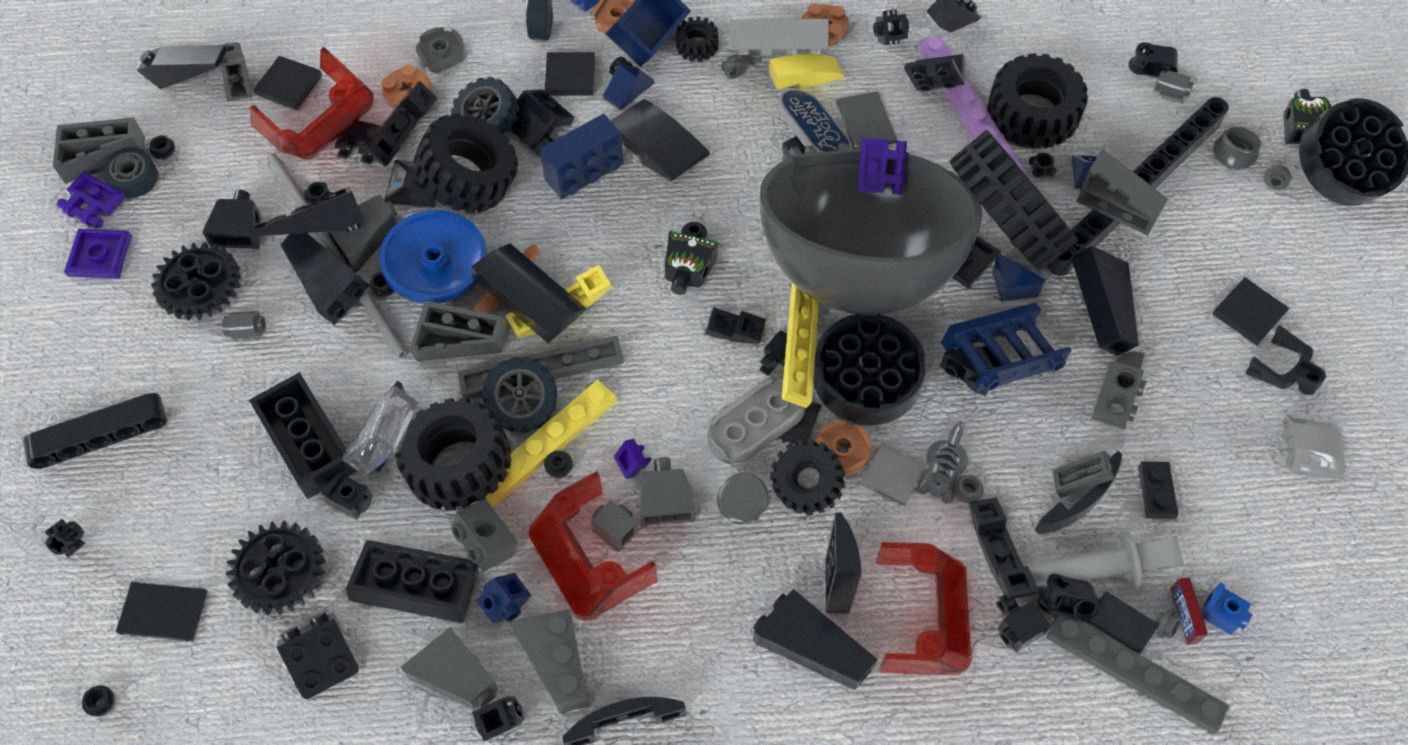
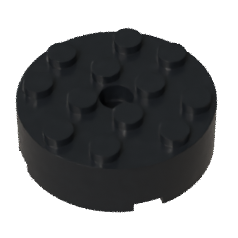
[1299,98,1408,206]
[813,314,926,425]

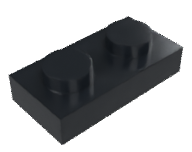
[1138,462,1179,519]

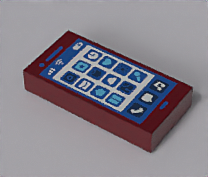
[1170,577,1208,645]

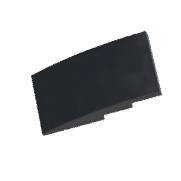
[611,99,710,181]

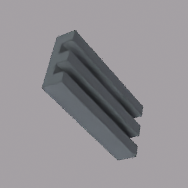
[1053,451,1114,498]

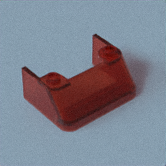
[250,47,374,159]
[529,471,657,621]
[876,542,972,675]

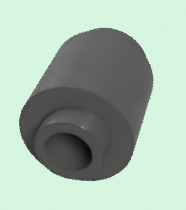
[1154,70,1194,100]
[222,311,266,340]

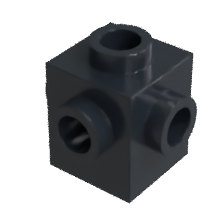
[873,9,909,45]

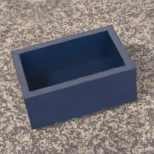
[605,0,691,67]
[540,113,624,199]

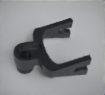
[1245,325,1326,395]

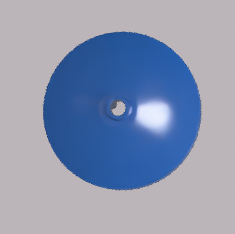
[380,210,487,304]

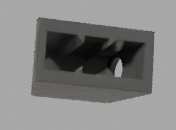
[219,42,253,101]
[640,457,695,526]

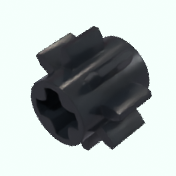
[45,519,85,557]

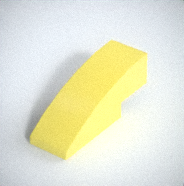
[769,54,844,90]

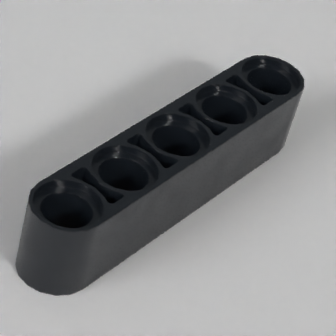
[23,393,167,469]

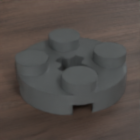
[415,27,465,73]

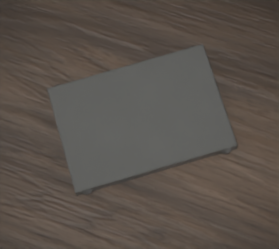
[836,91,897,145]

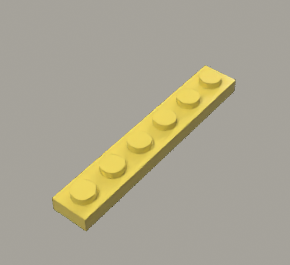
[782,283,819,408]
[485,380,617,508]

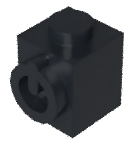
[472,695,524,741]

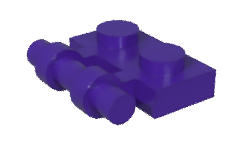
[857,138,909,195]
[57,172,126,228]

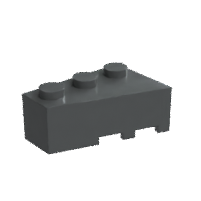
[53,117,145,184]
[409,300,509,361]

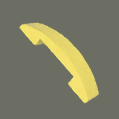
[506,265,612,338]

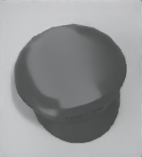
[1213,127,1261,169]
[717,472,769,524]

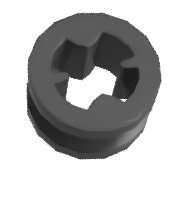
[721,54,745,79]

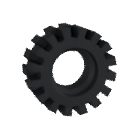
[676,16,718,62]

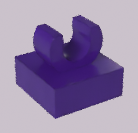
[614,439,652,479]

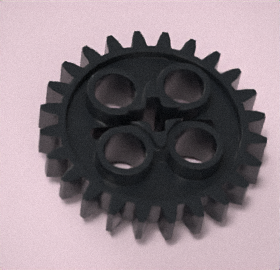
[151,242,242,321]
[226,520,326,616]

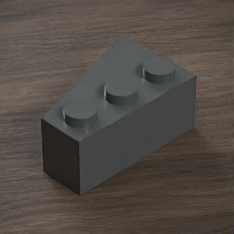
[1076,149,1168,236]
[510,609,590,714]

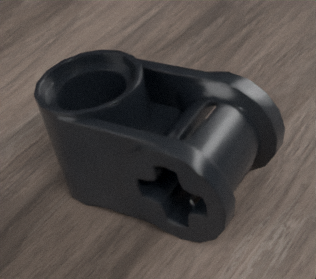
[1128,42,1178,78]
[1037,574,1101,620]

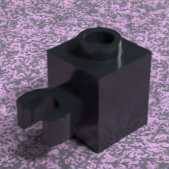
[996,594,1051,653]

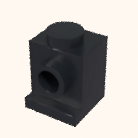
[321,471,373,520]

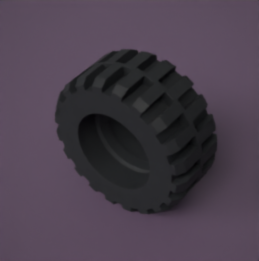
[987,53,1088,149]
[414,113,518,213]
[395,398,512,510]

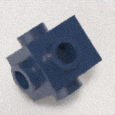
[477,573,531,624]

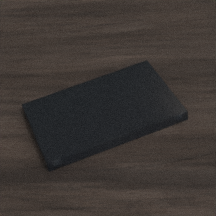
[115,582,208,642]

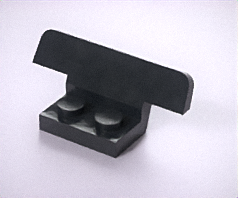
[492,89,575,157]

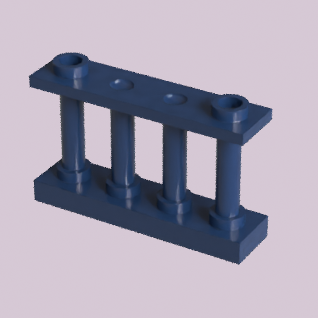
[941,302,1072,393]

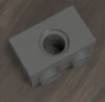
[451,499,518,572]

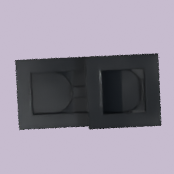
[705,307,766,344]

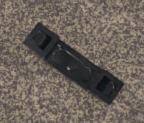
[366,81,438,167]
[1034,450,1122,534]
[969,497,1039,600]
[562,697,686,745]

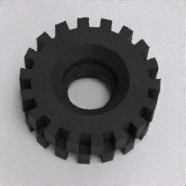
[770,439,846,515]

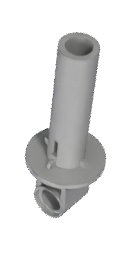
[1025,531,1184,589]

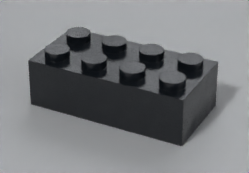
[249,372,359,500]

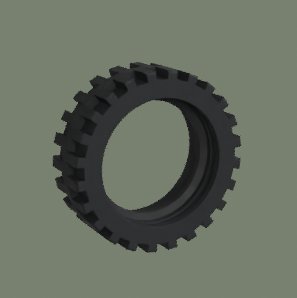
[950,130,1078,271]

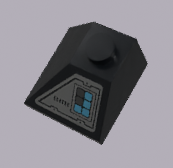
[384,159,437,208]

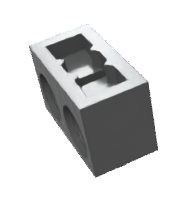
[1092,360,1147,429]

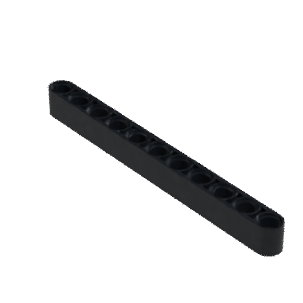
[1047,97,1229,276]

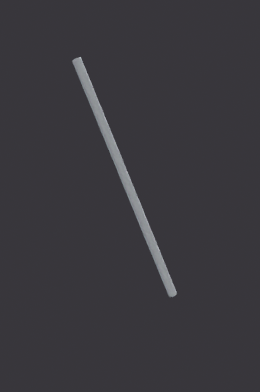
[267,153,408,358]

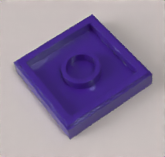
[64,228,132,279]

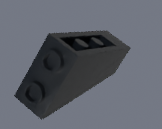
[280,233,370,325]
[1072,246,1139,356]
[753,589,878,690]

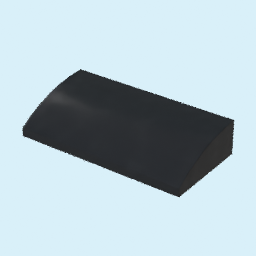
[471,243,586,344]
[825,513,862,614]
[346,540,479,623]

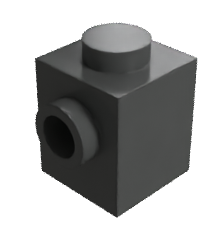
[591,500,638,552]

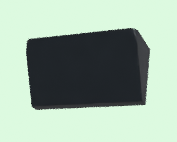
[1086,591,1159,654]

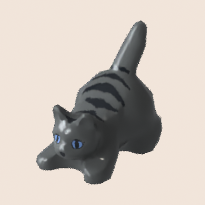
[918,421,968,504]

